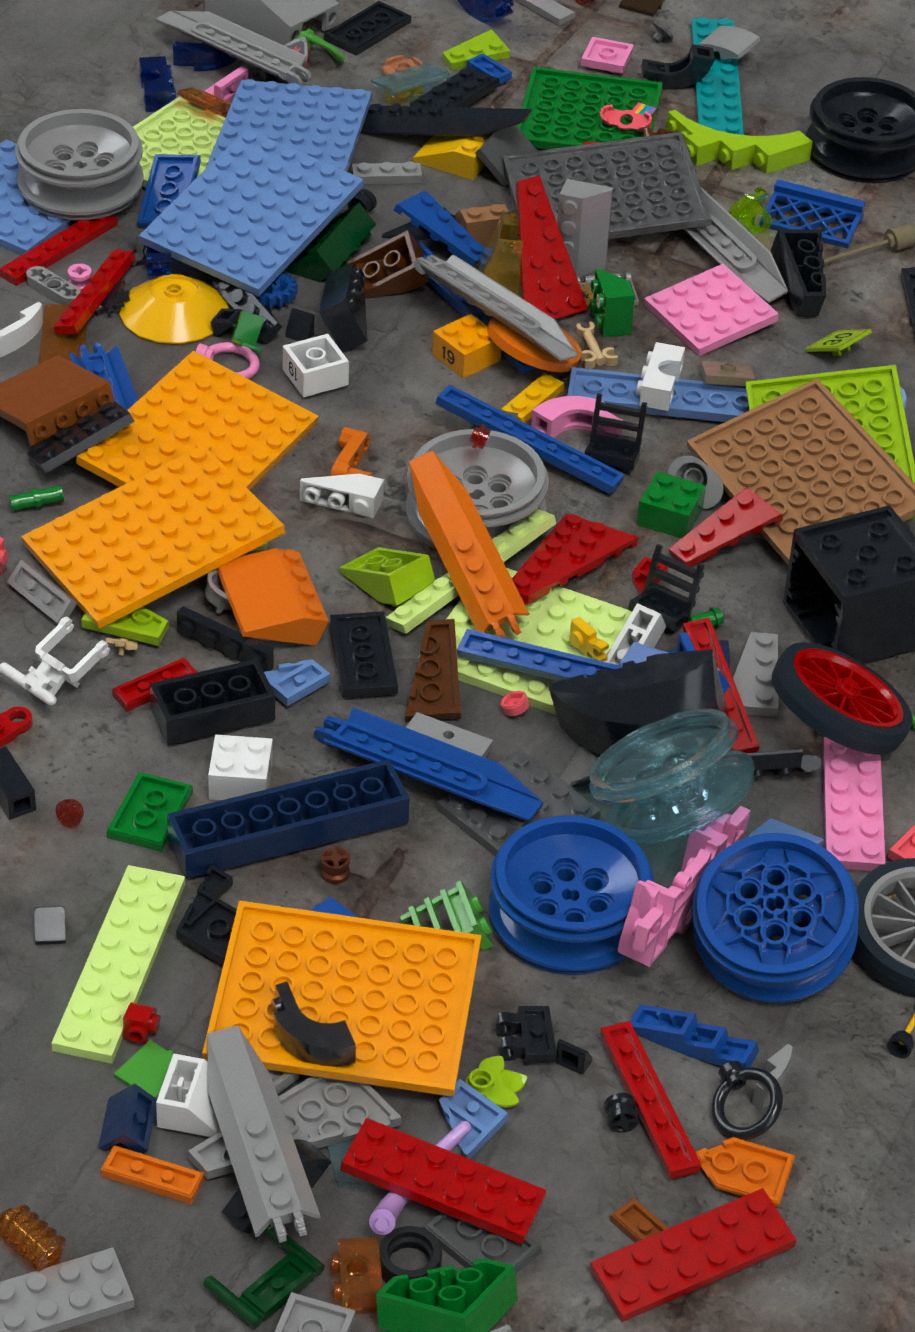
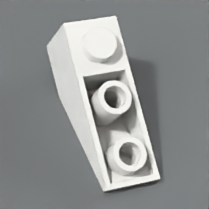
[300,474,384,518]

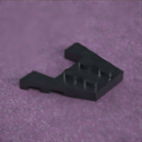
[176,865,284,966]

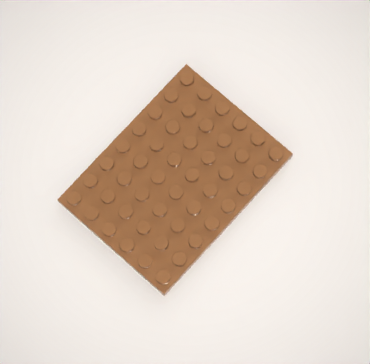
[687,378,915,565]

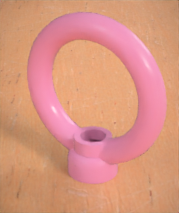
[196,342,260,379]

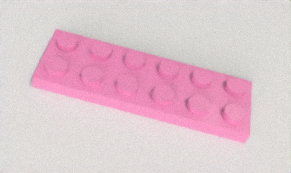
[822,737,885,871]

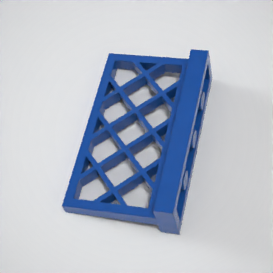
[759,179,865,249]

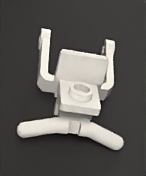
[0,616,110,706]

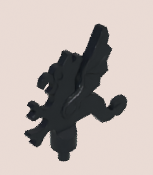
[93,280,130,315]

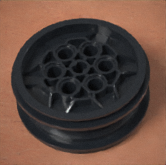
[806,77,915,183]

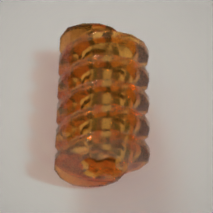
[0,1204,66,1272]

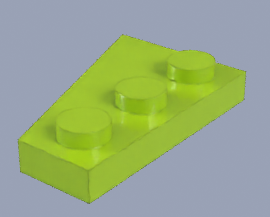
[442,29,510,71]
[81,607,169,646]

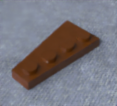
[405,619,461,722]

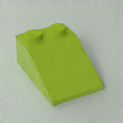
[339,547,435,607]

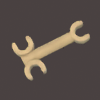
[576,322,618,369]

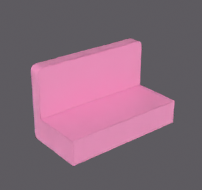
[201,66,249,106]

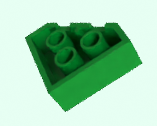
[376,1258,518,1332]

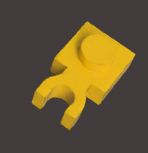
[569,616,609,662]

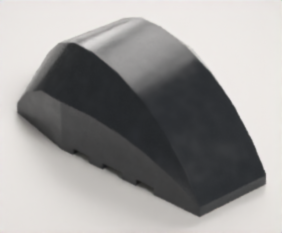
[549,649,732,762]

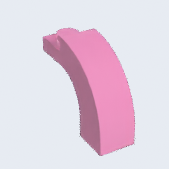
[531,396,623,438]

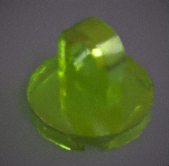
[729,187,772,233]

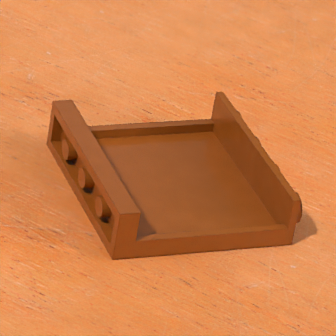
[0,355,114,446]

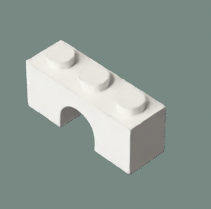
[636,342,685,411]

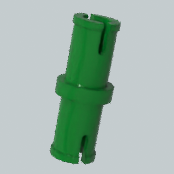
[9,485,64,512]

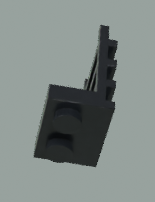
[584,393,647,471]
[628,544,705,631]

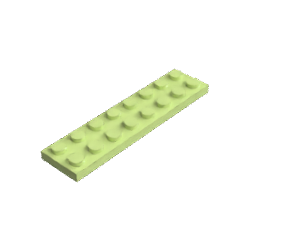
[51,865,185,1064]

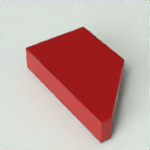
[632,557,668,595]

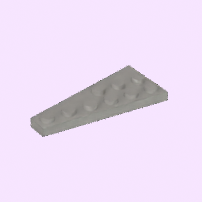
[188,1076,402,1180]

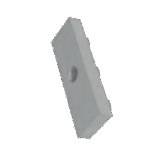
[406,712,493,758]

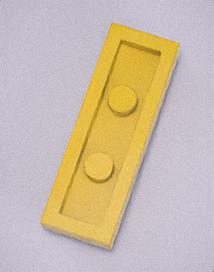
[501,373,564,423]

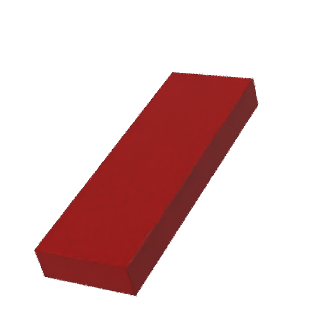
[112,658,197,712]

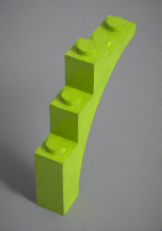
[666,110,813,174]

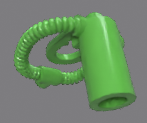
[296,28,346,63]

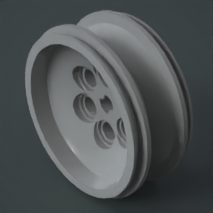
[15,109,144,220]
[406,429,549,550]

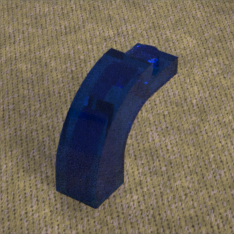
[458,0,515,23]
[173,42,237,71]
[145,225,172,278]

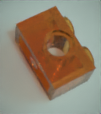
[332,1237,383,1314]

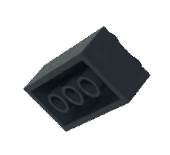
[150,659,275,745]

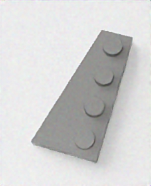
[733,632,778,717]

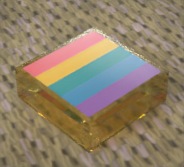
[628,102,658,121]

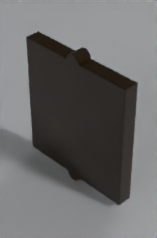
[619,0,665,17]

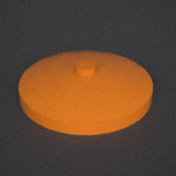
[487,317,582,372]

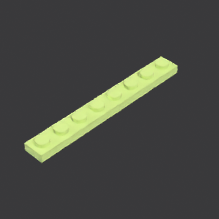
[385,509,556,634]

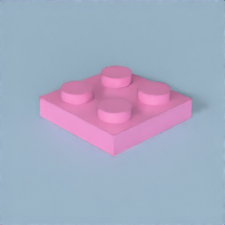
[581,37,634,74]

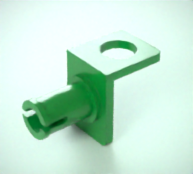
[231,310,264,352]

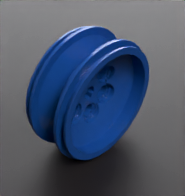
[489,815,654,975]
[692,833,859,1003]

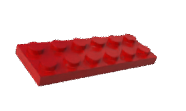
[340,1118,547,1245]
[590,1188,797,1322]

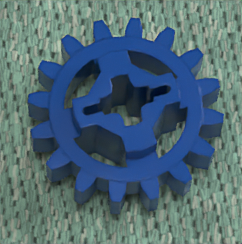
[257,272,298,309]

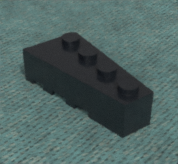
[770,229,826,316]
[319,261,368,352]

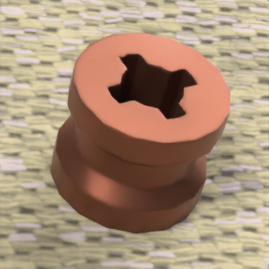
[320,847,350,884]

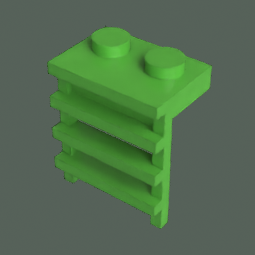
[400,880,494,951]

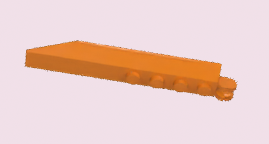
[409,450,530,638]

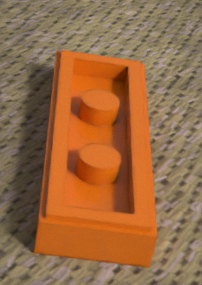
[101,1145,204,1205]

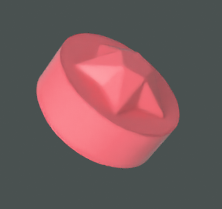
[500,691,530,716]

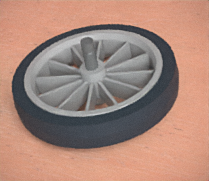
[854,858,915,997]

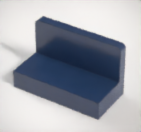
[98,1083,157,1154]

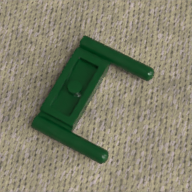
[203,1225,325,1329]

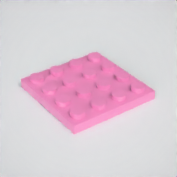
[644,264,779,356]

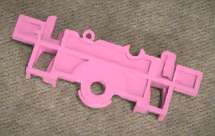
[618,806,751,967]

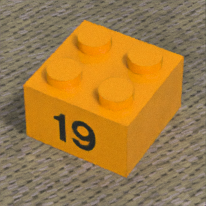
[432,314,502,379]

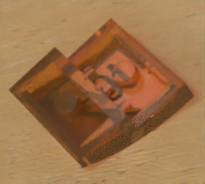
[177,87,231,117]

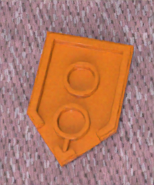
[695,1137,795,1207]

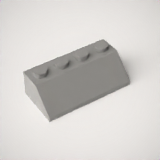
[557,179,613,277]

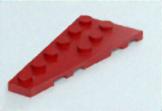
[515,175,588,320]
[512,513,638,605]

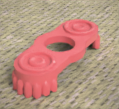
[600,104,652,132]

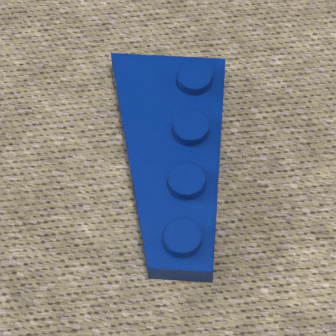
[393,190,489,267]

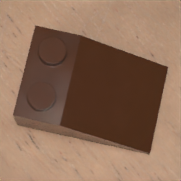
[346,230,430,299]

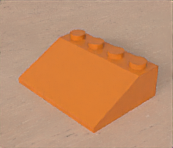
[216,548,329,646]

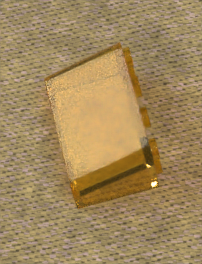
[476,211,523,296]

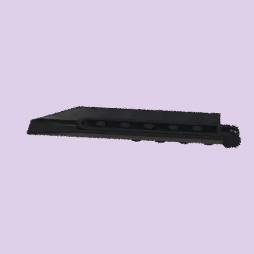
[361,104,532,137]
[571,749,823,785]

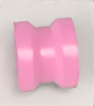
[67,264,92,289]

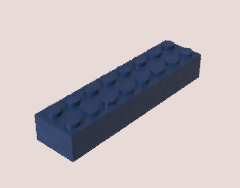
[167,759,410,879]

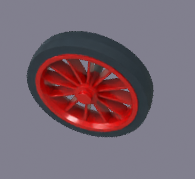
[771,642,913,755]

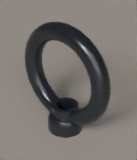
[711,1061,783,1140]

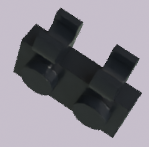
[496,1006,557,1062]

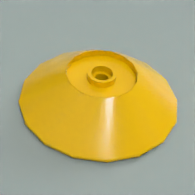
[119,274,230,345]

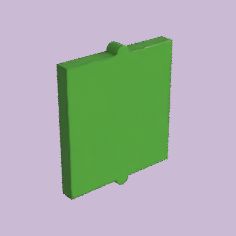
[114,1040,173,1099]

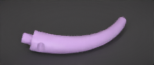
[369,1121,471,1235]

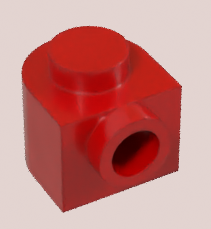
[123,1002,161,1044]

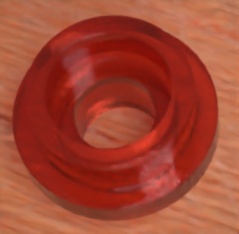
[469,424,491,450]
[56,799,84,828]

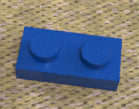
[466,53,512,85]

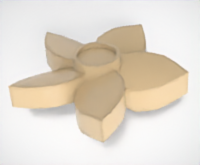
[106,638,138,655]

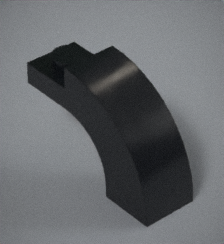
[641,44,715,90]
[271,981,356,1066]

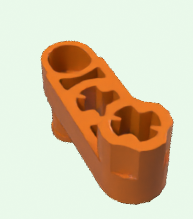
[331,427,373,476]

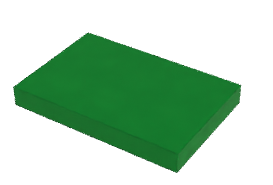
[107,772,193,852]

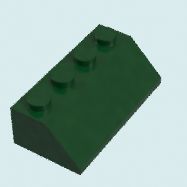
[286,203,376,282]

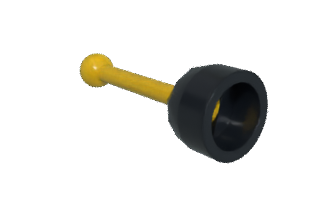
[887,1013,915,1058]

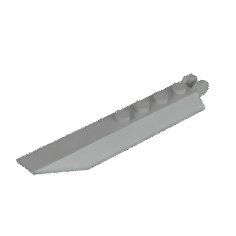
[155,11,312,86]
[684,187,788,303]
[414,255,578,361]
[207,1025,321,1243]

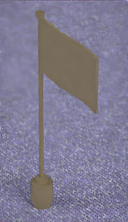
[753,223,915,264]

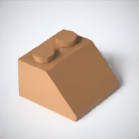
[455,204,511,244]

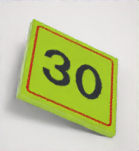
[805,329,872,356]

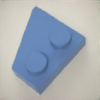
[264,659,330,706]
[439,1079,509,1159]

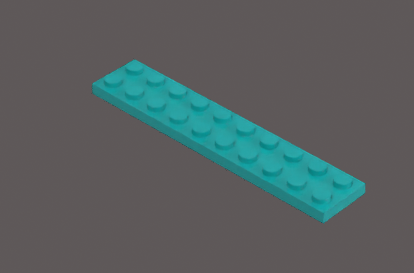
[691,17,744,135]

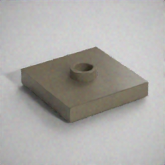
[700,361,755,387]

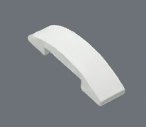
[0,302,43,357]

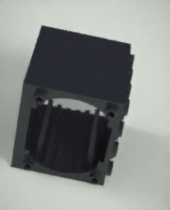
[783,505,915,663]

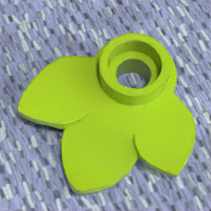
[465,1056,527,1108]

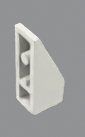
[605,603,666,665]

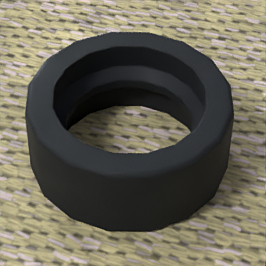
[378,1226,442,1284]

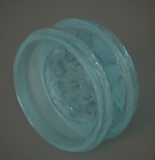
[589,709,755,845]

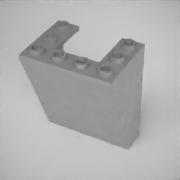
[204,0,340,45]

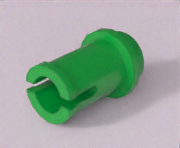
[688,607,724,628]

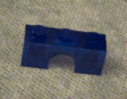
[139,56,176,112]

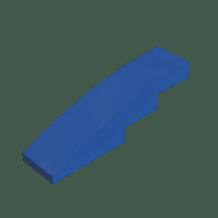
[630,1004,759,1068]

